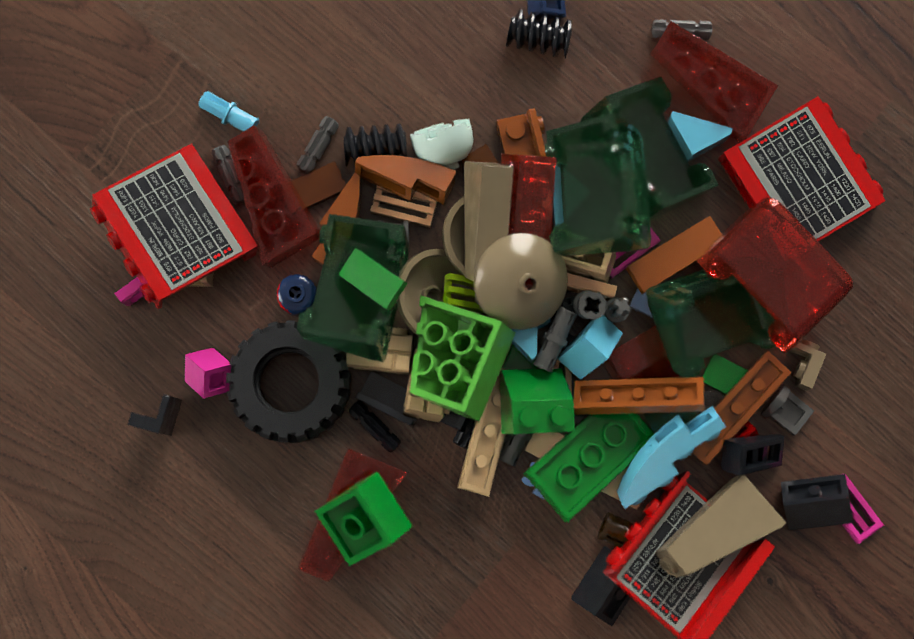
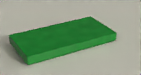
[523,413,654,522]

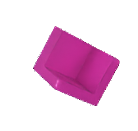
[185,348,232,399]

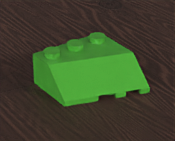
[410,295,516,422]

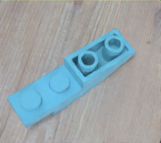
[617,406,726,509]

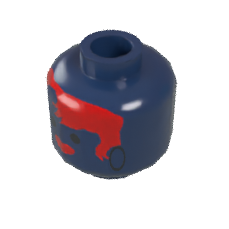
[276,274,319,317]

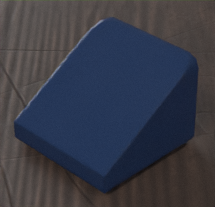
[527,0,566,20]

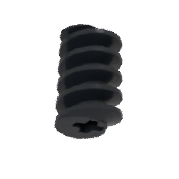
[506,9,572,59]
[344,123,407,167]

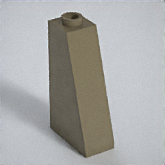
[464,161,513,282]
[655,475,786,577]

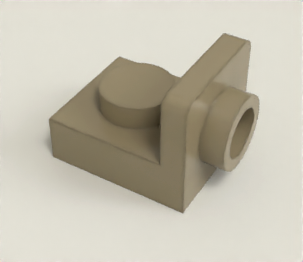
[789,340,827,391]

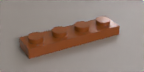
[691,351,792,466]
[574,377,704,415]

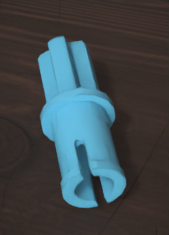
[199,91,259,136]

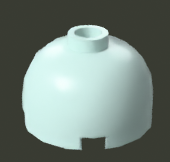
[410,119,474,170]

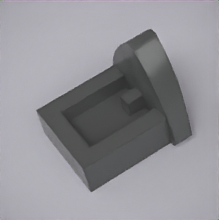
[761,385,814,436]

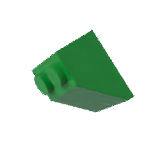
[499,368,575,434]
[315,471,413,566]

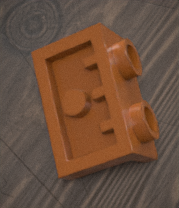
[495,108,552,181]

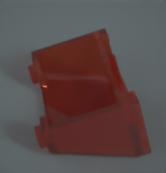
[697,197,853,353]

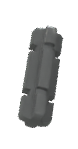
[652,20,712,40]
[297,116,339,173]
[212,145,249,204]

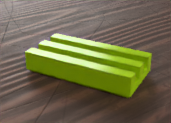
[443,273,484,313]

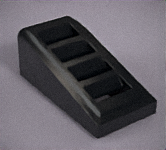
[721,434,785,476]

